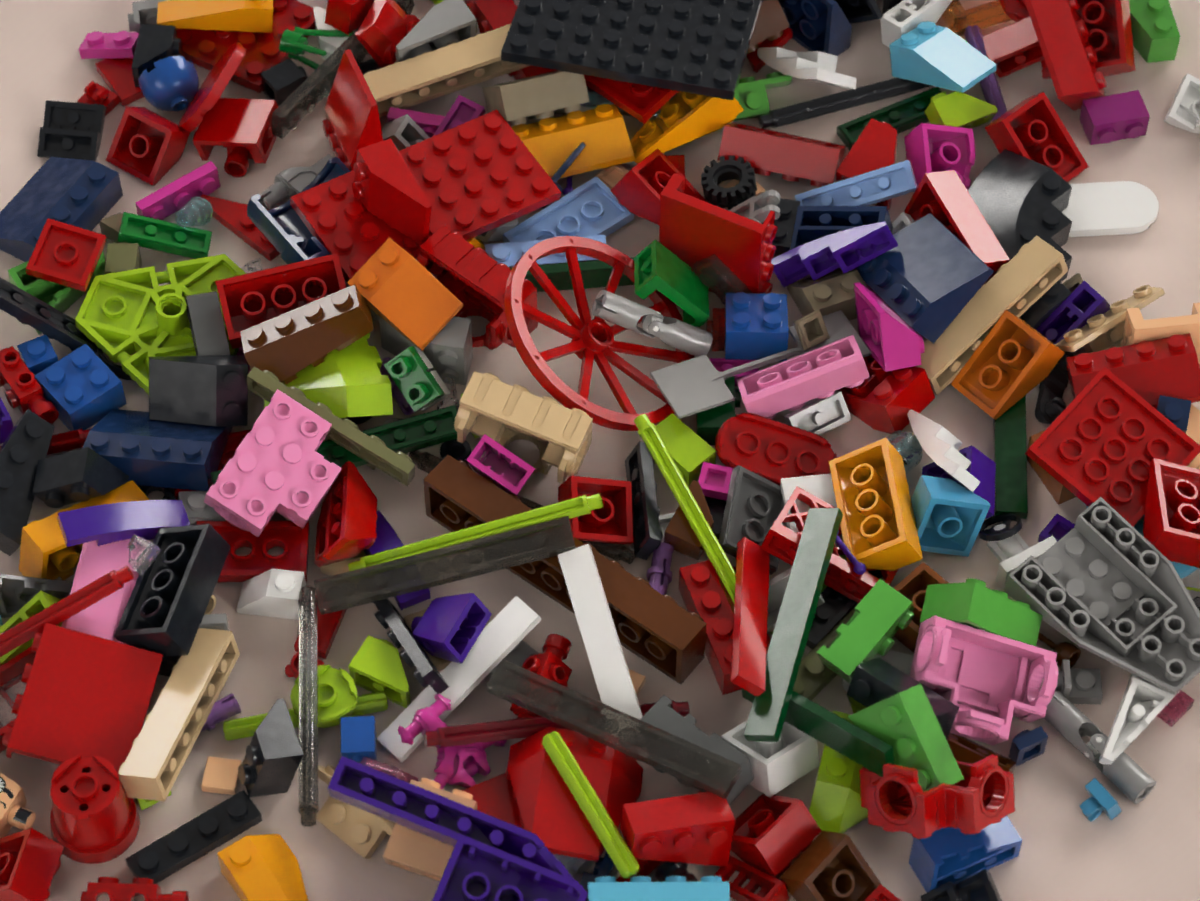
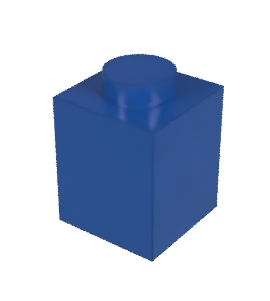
[17,335,58,376]
[341,716,377,768]

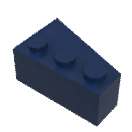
[790,206,893,250]

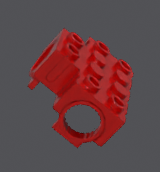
[416,225,538,350]
[860,754,1015,839]

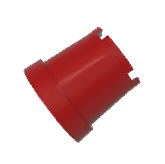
[50,755,140,864]

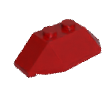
[314,460,378,567]

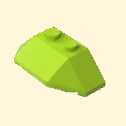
[809,710,868,834]

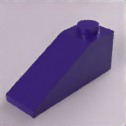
[1036,281,1110,344]

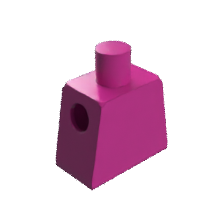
[466,434,535,496]

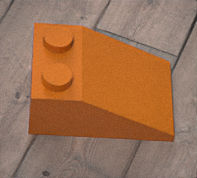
[347,237,464,351]
[950,310,1065,420]

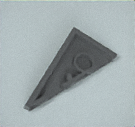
[0,574,73,618]

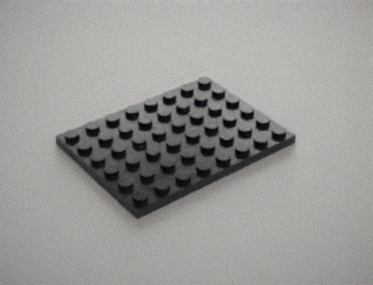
[501,0,762,100]

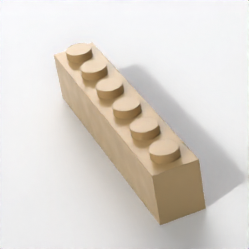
[363,24,530,117]
[916,235,1068,395]
[118,628,240,802]

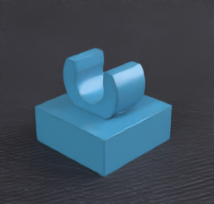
[1079,778,1122,822]

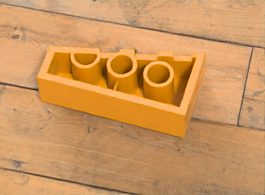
[19,480,149,581]

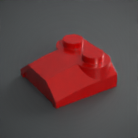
[355,0,420,68]

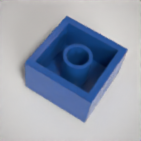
[724,292,789,362]
[35,343,127,431]

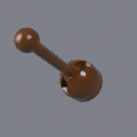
[1038,632,1081,668]

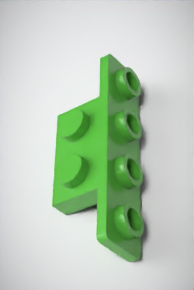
[732,72,792,122]

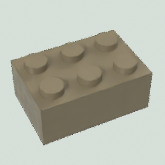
[482,70,590,126]

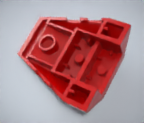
[506,727,644,862]

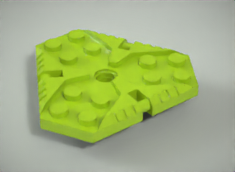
[75,254,247,395]

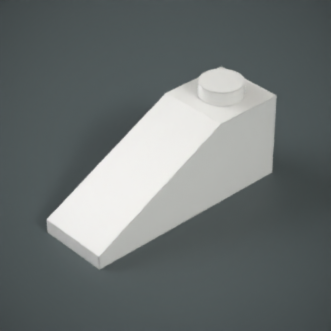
[880,0,953,47]

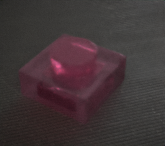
[1157,690,1194,727]

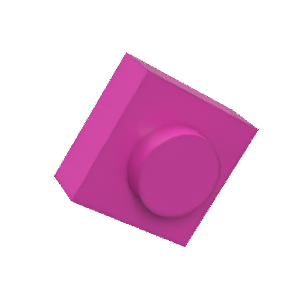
[698,462,734,501]

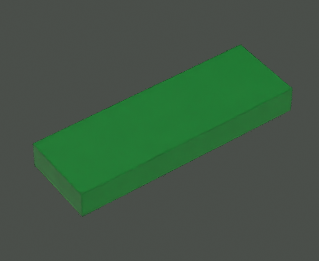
[117,212,212,259]

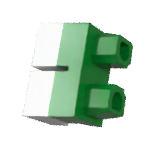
[384,345,451,412]

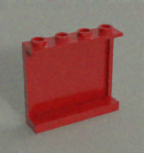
[659,173,777,297]
[2,623,163,786]

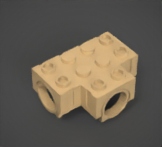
[454,371,593,484]

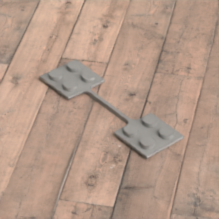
[650,310,871,419]

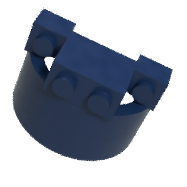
[247,157,350,264]

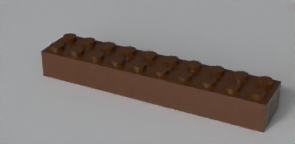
[423,455,707,685]

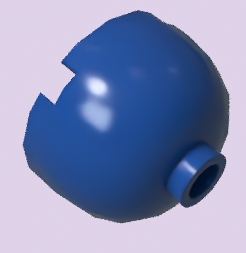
[139,56,199,111]

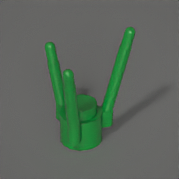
[279,27,354,76]

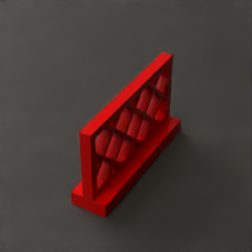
[760,486,899,604]

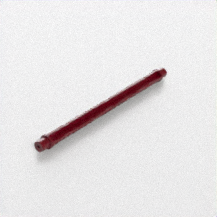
[424,700,690,748]

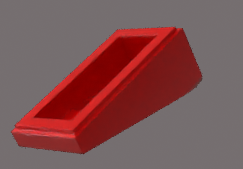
[713,856,789,901]

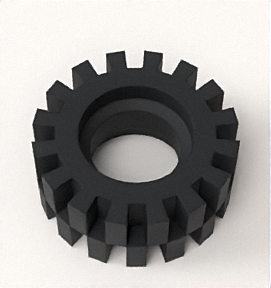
[701,155,757,210]

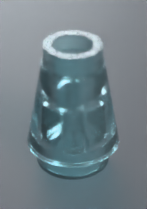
[175,197,213,227]

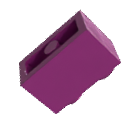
[1079,90,1150,145]

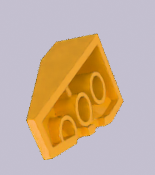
[157,0,274,33]

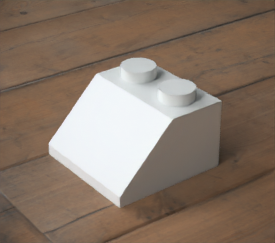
[721,721,819,797]

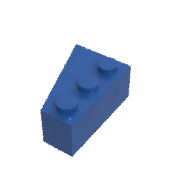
[909,816,1023,893]

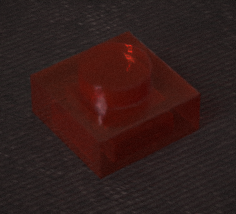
[706,308,725,351]

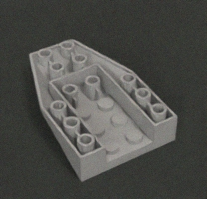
[1003,497,1200,695]

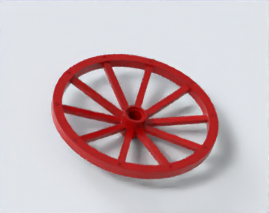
[504,236,694,431]

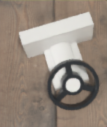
[978,513,1057,590]

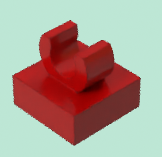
[77,81,120,117]

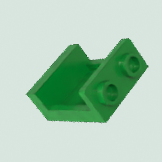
[634,239,710,327]

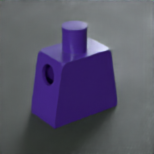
[411,593,492,664]

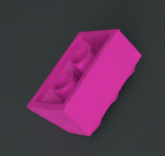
[854,282,924,372]

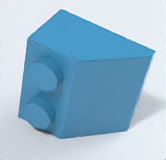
[911,475,991,557]

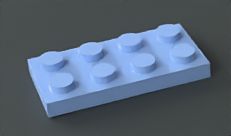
[503,176,634,243]

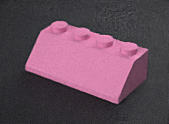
[737,335,870,419]
[61,539,149,646]

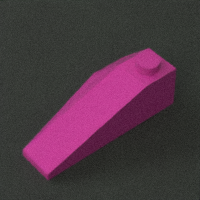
[904,123,976,190]

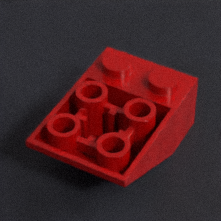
[837,355,935,436]

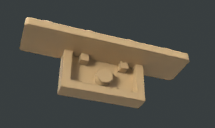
[1055,285,1165,353]
[310,764,395,859]

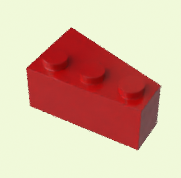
[620,789,735,867]

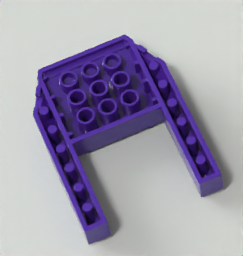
[328,756,588,901]

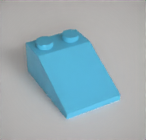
[890,21,997,93]

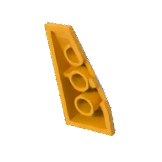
[630,91,744,164]
[217,834,308,901]

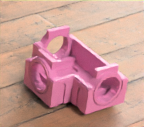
[204,389,342,537]
[910,616,1058,746]

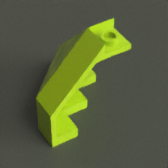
[255,333,393,418]

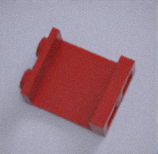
[192,98,284,164]

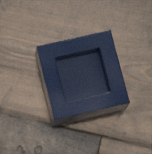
[1157,395,1191,433]
[1009,726,1048,767]

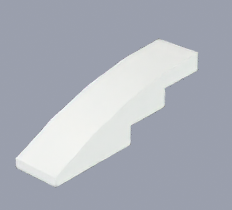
[907,409,980,492]

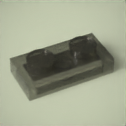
[691,254,753,305]

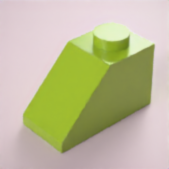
[924,91,998,129]
[348,635,411,708]

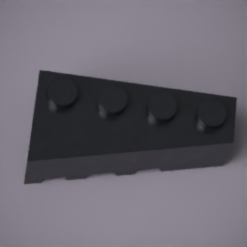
[0,409,55,556]

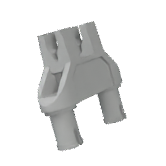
[259,154,333,210]

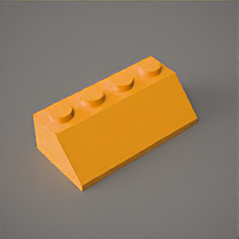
[511,104,635,178]
[829,437,923,571]

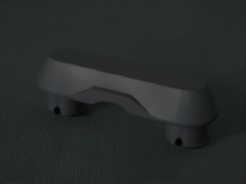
[1035,351,1076,424]

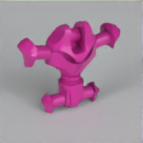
[397,693,507,790]

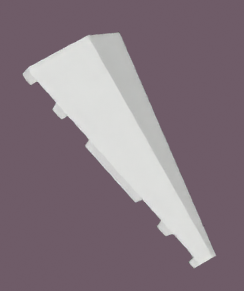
[1099,673,1183,765]

